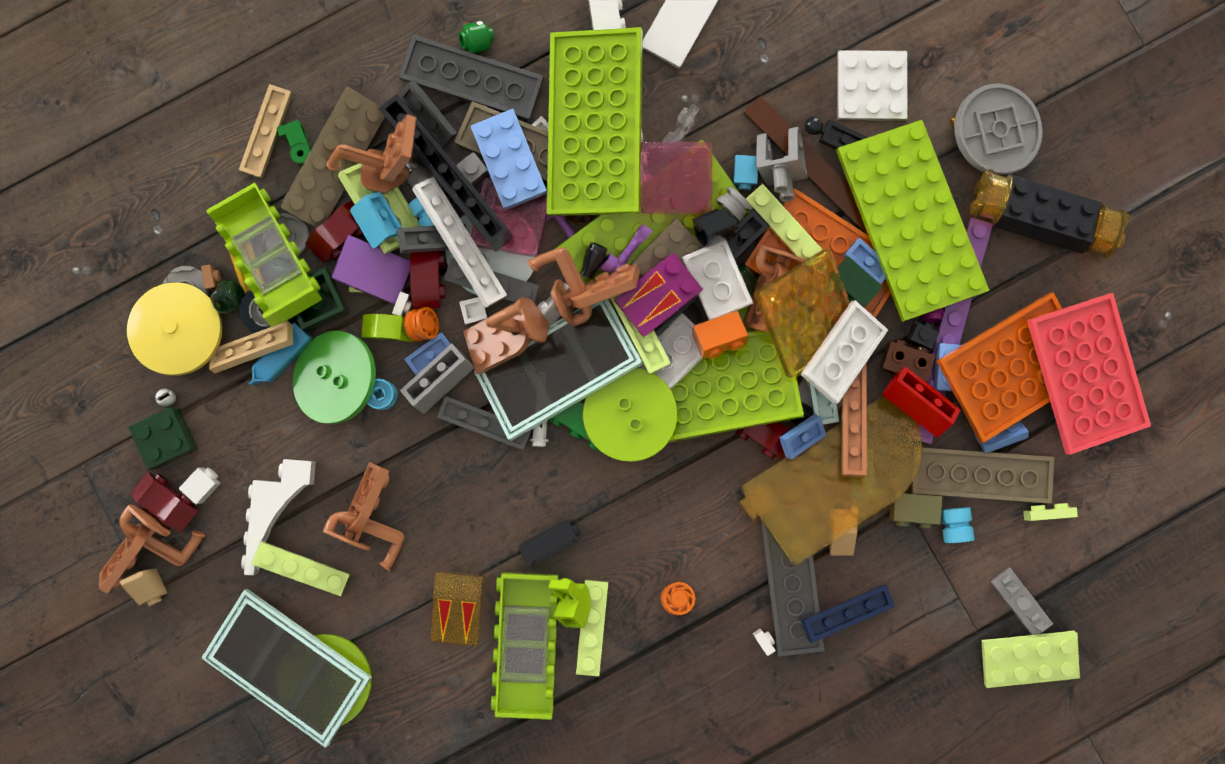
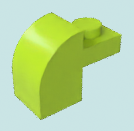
[361,314,414,342]
[548,578,591,629]

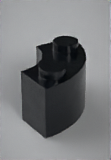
[692,208,738,248]

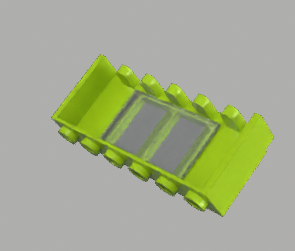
[206,183,322,327]
[491,572,559,720]

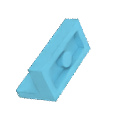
[350,191,402,249]

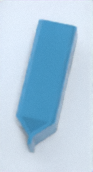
[249,322,313,387]

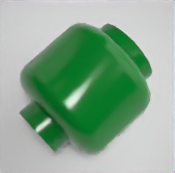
[458,21,494,54]

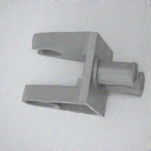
[756,127,808,202]

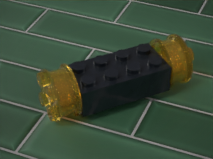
[969,169,1130,259]

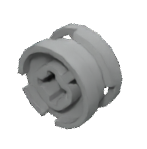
[716,187,752,223]

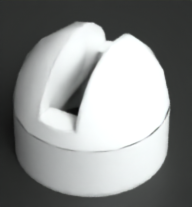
[155,388,176,407]

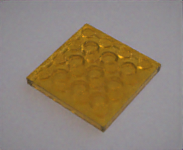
[754,249,850,378]

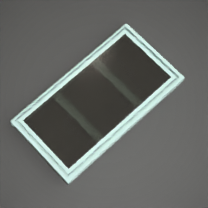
[474,298,644,441]
[202,589,372,748]

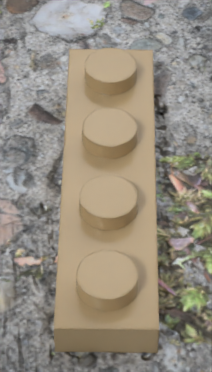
[239,84,293,179]
[209,321,293,373]

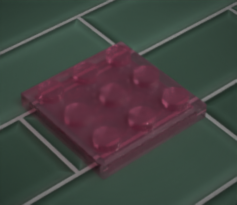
[641,142,712,213]
[471,177,547,258]

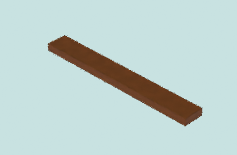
[743,96,868,235]

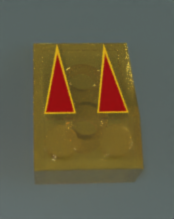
[431,571,485,646]

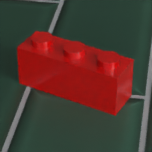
[882,366,961,438]

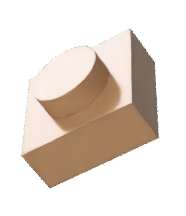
[201,264,222,292]

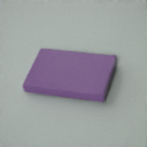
[330,235,410,305]

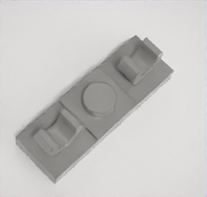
[990,567,1053,635]

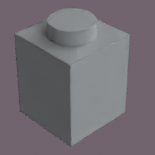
[456,152,490,188]

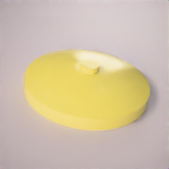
[127,283,223,376]

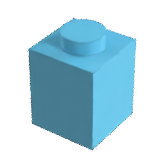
[732,155,758,191]

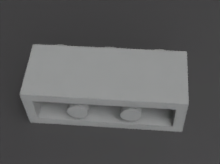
[400,343,474,414]

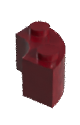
[305,201,364,263]
[410,251,446,309]
[735,422,790,462]
[130,471,198,533]

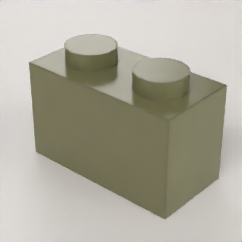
[889,492,942,529]

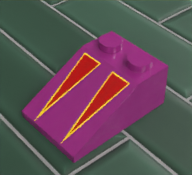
[614,252,703,338]

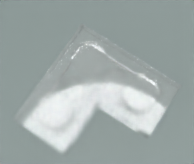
[662,104,700,156]

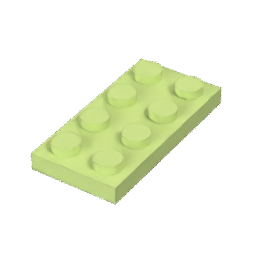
[338,163,420,254]
[981,631,1080,688]

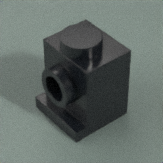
[905,321,940,350]

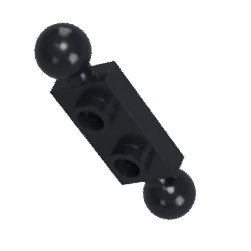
[805,117,869,150]

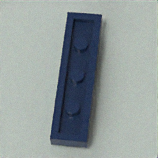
[801,585,895,643]

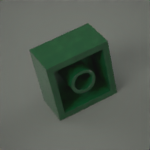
[295,268,349,332]
[128,407,198,470]

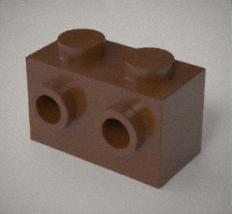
[879,339,936,383]

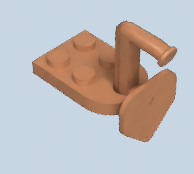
[326,114,416,194]
[743,245,832,333]
[528,247,640,327]
[463,297,550,374]
[323,462,404,572]
[99,504,205,594]

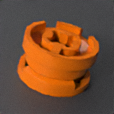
[404,307,439,342]
[660,582,696,615]

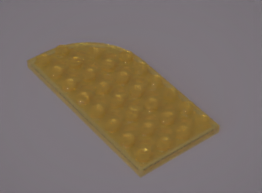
[741,396,922,566]

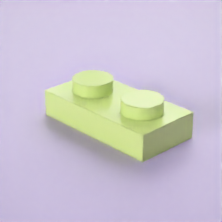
[1023,503,1078,521]

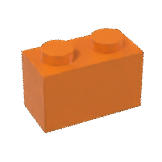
[692,311,748,359]

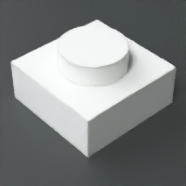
[392,292,412,317]
[459,297,488,325]
[752,629,775,656]

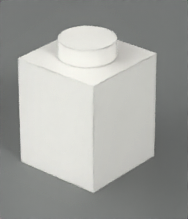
[179,467,221,504]

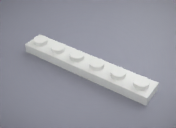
[412,176,507,308]

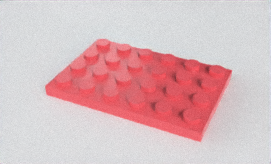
[1027,293,1151,455]

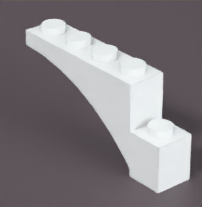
[241,459,316,575]

